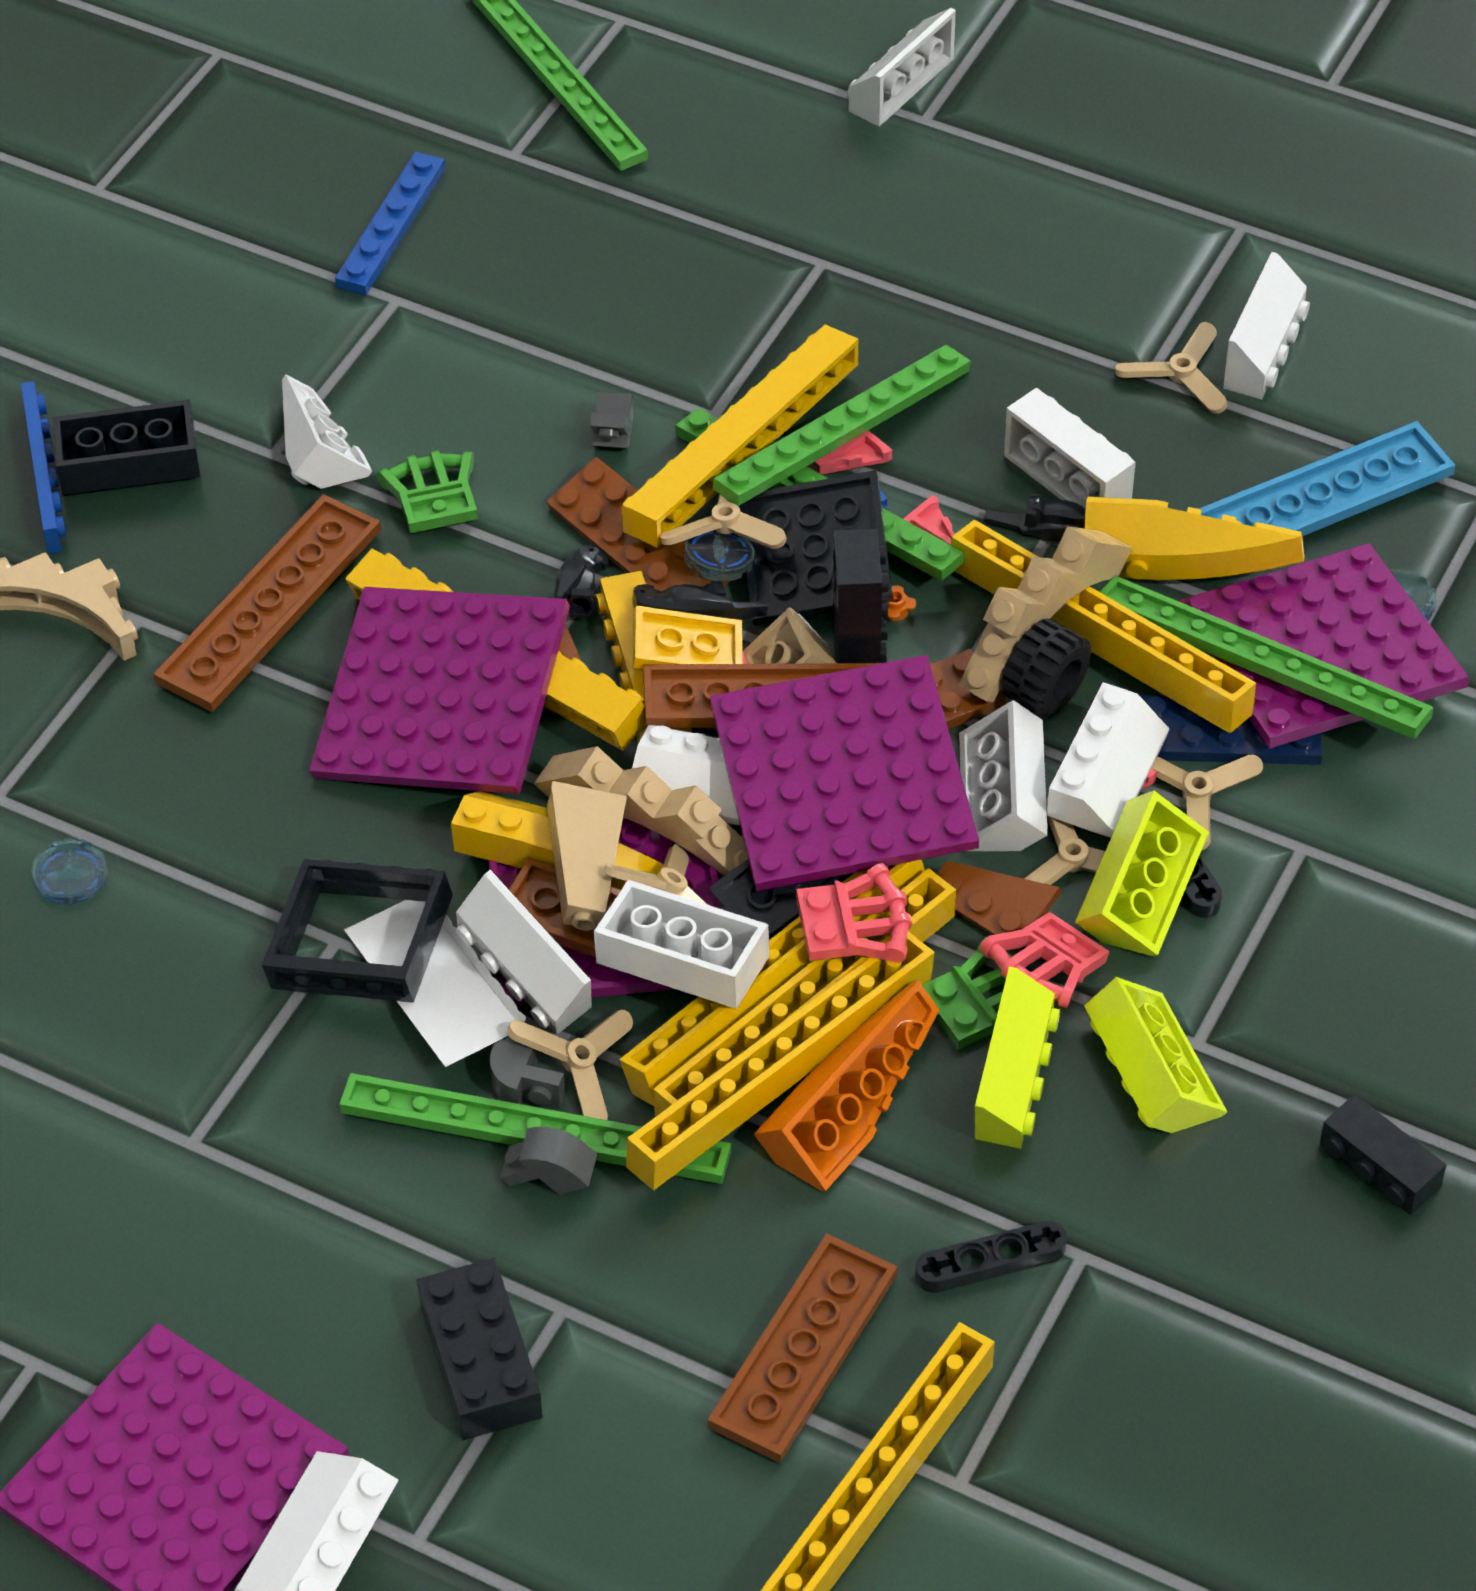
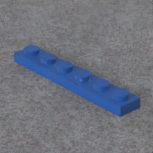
[335,152,445,295]
[21,381,66,554]

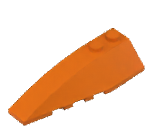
[754,980,939,1191]

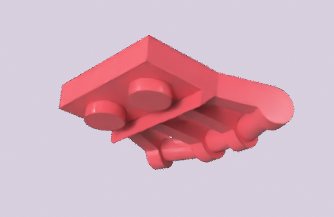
[796,863,912,962]
[980,912,1110,1009]

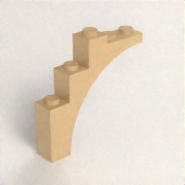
[958,526,1132,702]
[0,552,138,661]
[534,746,748,876]

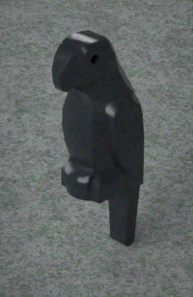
[984,493,1086,541]
[554,546,609,618]
[632,581,768,620]

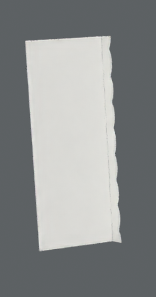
[344,900,526,1067]

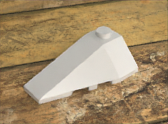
[282,374,372,489]

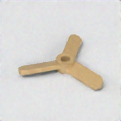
[1115,322,1227,414]
[660,470,787,549]
[1151,755,1263,851]
[1024,797,1105,885]
[604,844,707,905]
[507,1010,633,1120]

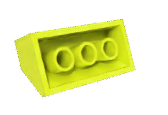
[1075,791,1209,957]
[975,967,1060,1149]
[1084,977,1227,1133]

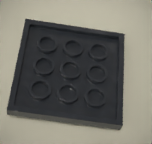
[739,470,894,626]

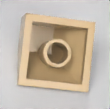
[743,607,836,664]

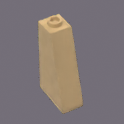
[547,781,627,931]

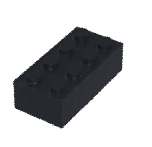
[52,400,200,495]
[832,528,889,663]
[416,1257,543,1441]

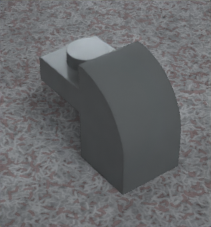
[590,391,635,449]
[490,1036,565,1108]
[500,1127,598,1195]

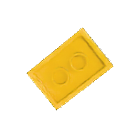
[633,606,743,669]

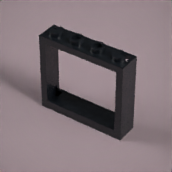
[262,859,453,1003]

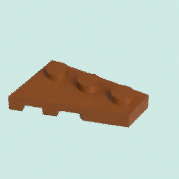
[937,861,1062,952]

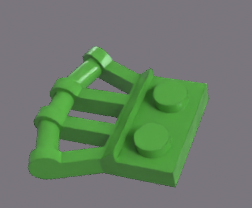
[376,450,478,533]
[922,936,1026,1050]

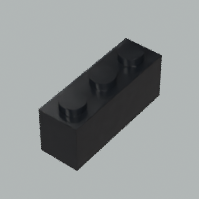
[1319,1094,1447,1215]

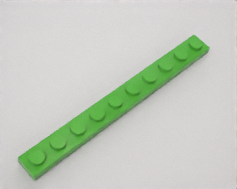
[472,0,648,171]
[712,345,971,506]
[675,408,964,581]
[1100,575,1433,739]
[339,1073,731,1184]

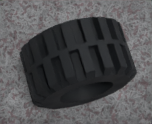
[1001,618,1091,719]

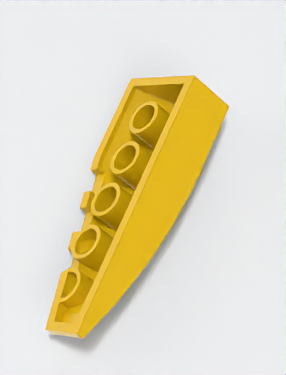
[1085,497,1305,580]
[451,791,664,890]

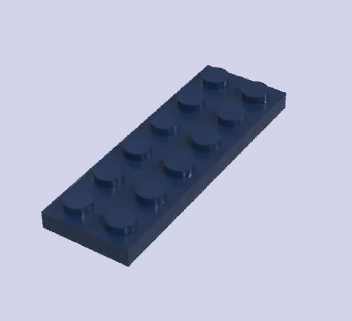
[1139,695,1322,765]

